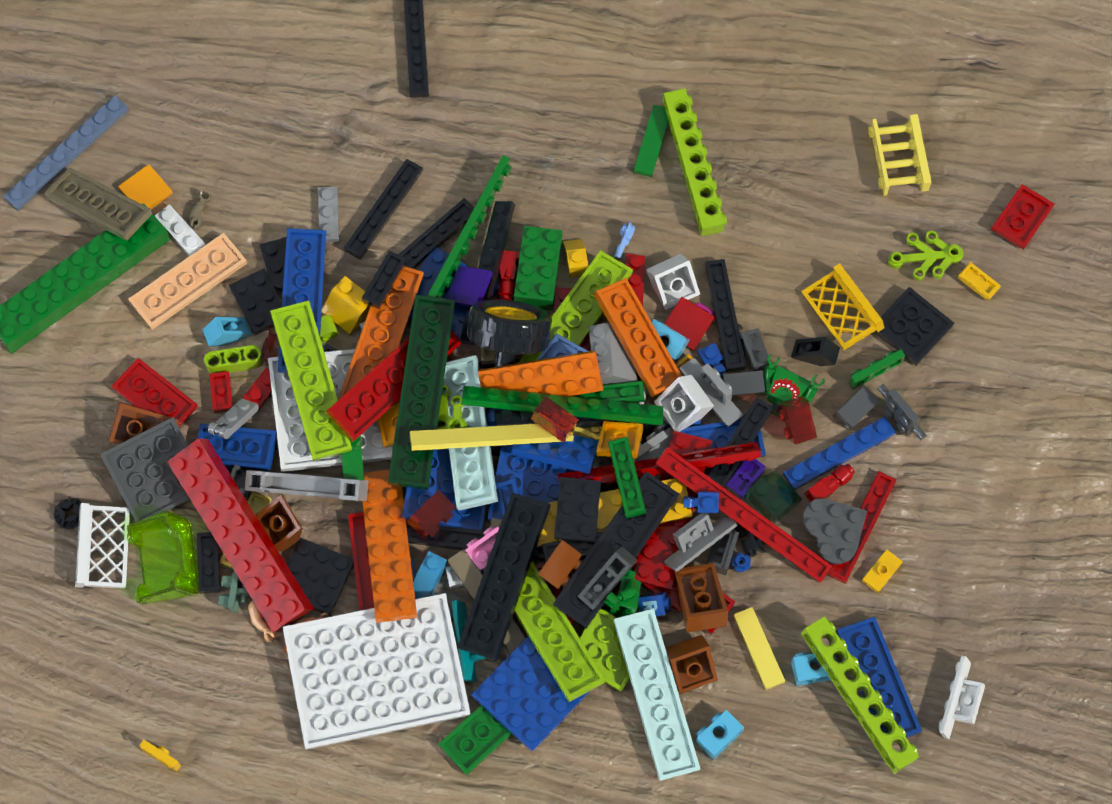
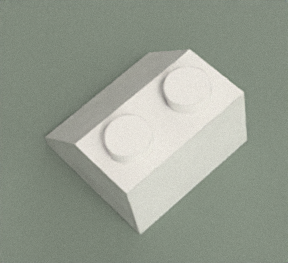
[646,254,700,310]
[654,375,714,432]

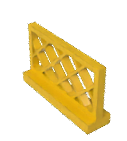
[801,263,884,350]

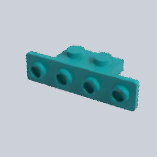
[451,600,486,683]

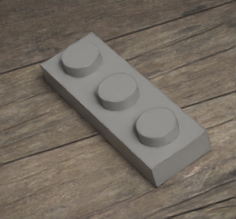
[318,187,339,243]

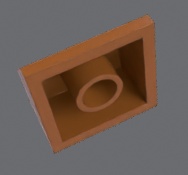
[256,495,303,551]
[538,540,583,588]
[665,635,718,694]

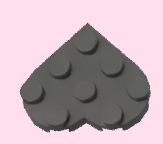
[802,498,867,565]

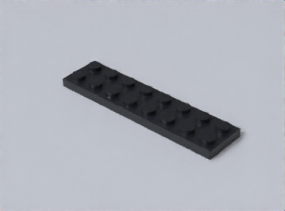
[552,471,680,629]
[458,493,551,661]

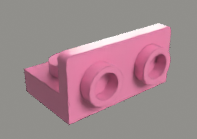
[465,526,499,571]

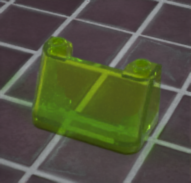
[127,511,199,604]

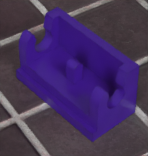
[726,459,766,501]

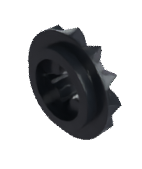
[53,497,82,529]

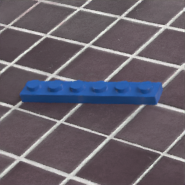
[783,417,896,491]

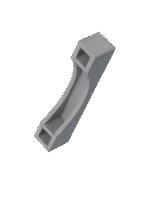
[245,470,369,501]

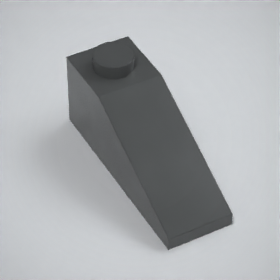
[577,547,638,610]

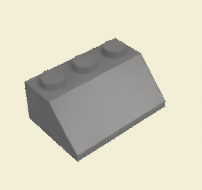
[589,323,637,385]

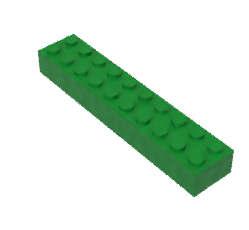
[0,203,170,354]

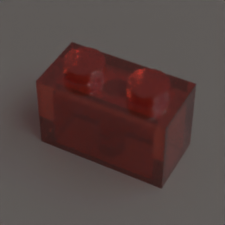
[531,396,579,443]
[779,396,817,445]
[407,490,456,539]

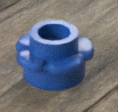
[731,553,751,572]

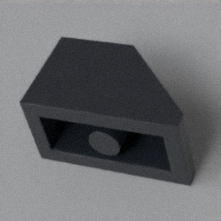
[791,337,840,366]

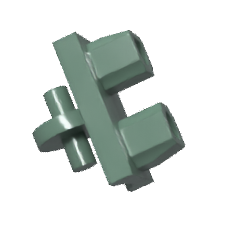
[218,571,251,613]

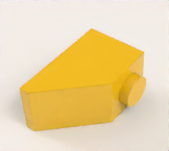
[563,239,589,278]

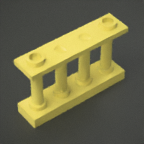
[868,114,931,196]

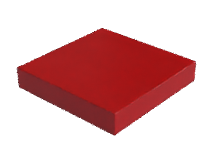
[664,297,715,351]

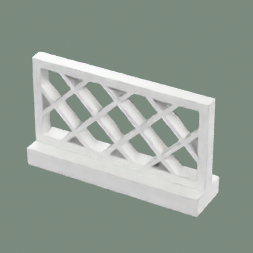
[75,503,130,588]

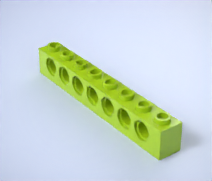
[662,88,727,237]
[801,617,919,774]

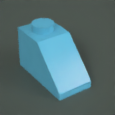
[202,317,252,347]

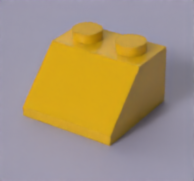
[322,276,371,336]

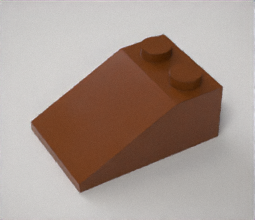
[108,401,179,444]
[674,563,728,633]

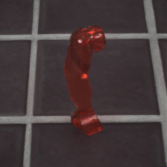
[261,325,277,367]

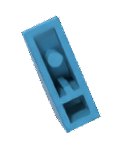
[413,551,448,599]

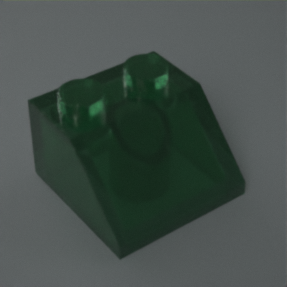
[746,471,803,524]

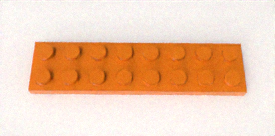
[338,266,424,400]
[362,469,417,623]

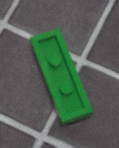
[849,349,905,390]

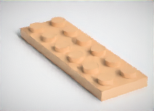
[128,233,247,330]

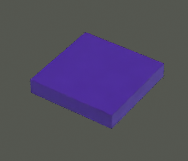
[446,266,493,307]

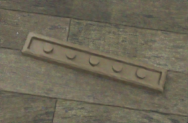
[447,549,526,654]

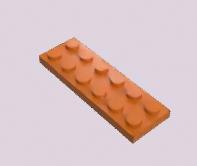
[593,278,682,397]
[478,350,604,409]

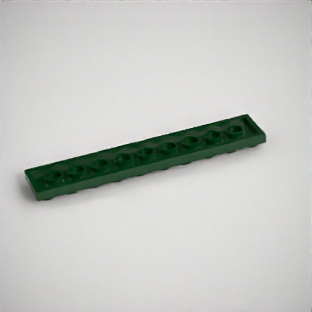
[388,295,455,490]

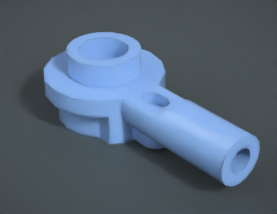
[614,222,635,259]

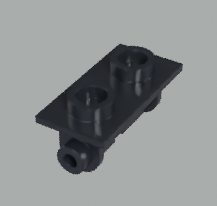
[735,523,765,557]

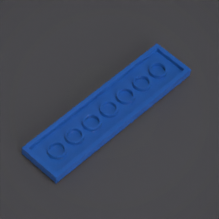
[278,228,326,373]

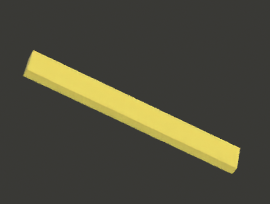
[409,422,574,451]

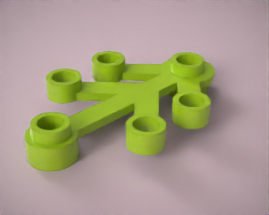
[888,231,964,281]
[437,385,468,429]

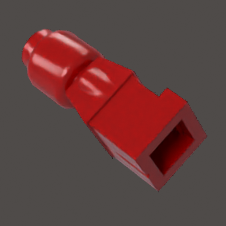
[497,251,520,300]
[804,464,855,502]

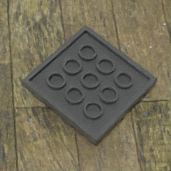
[100,417,190,526]

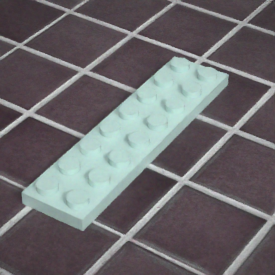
[442,355,498,511]
[613,609,701,781]

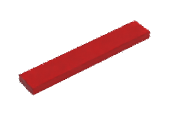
[827,471,897,584]

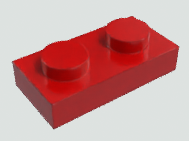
[242,367,272,411]
[209,371,233,413]

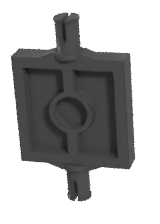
[877,384,927,441]

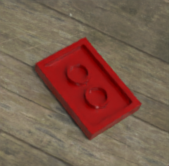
[991,184,1055,250]

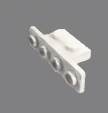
[939,656,985,739]

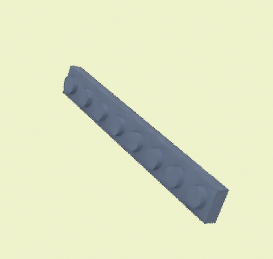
[4,95,129,211]

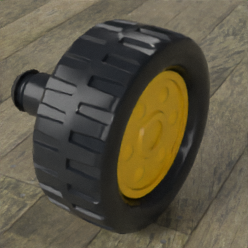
[467,299,552,367]

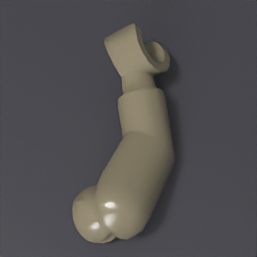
[189,190,212,230]

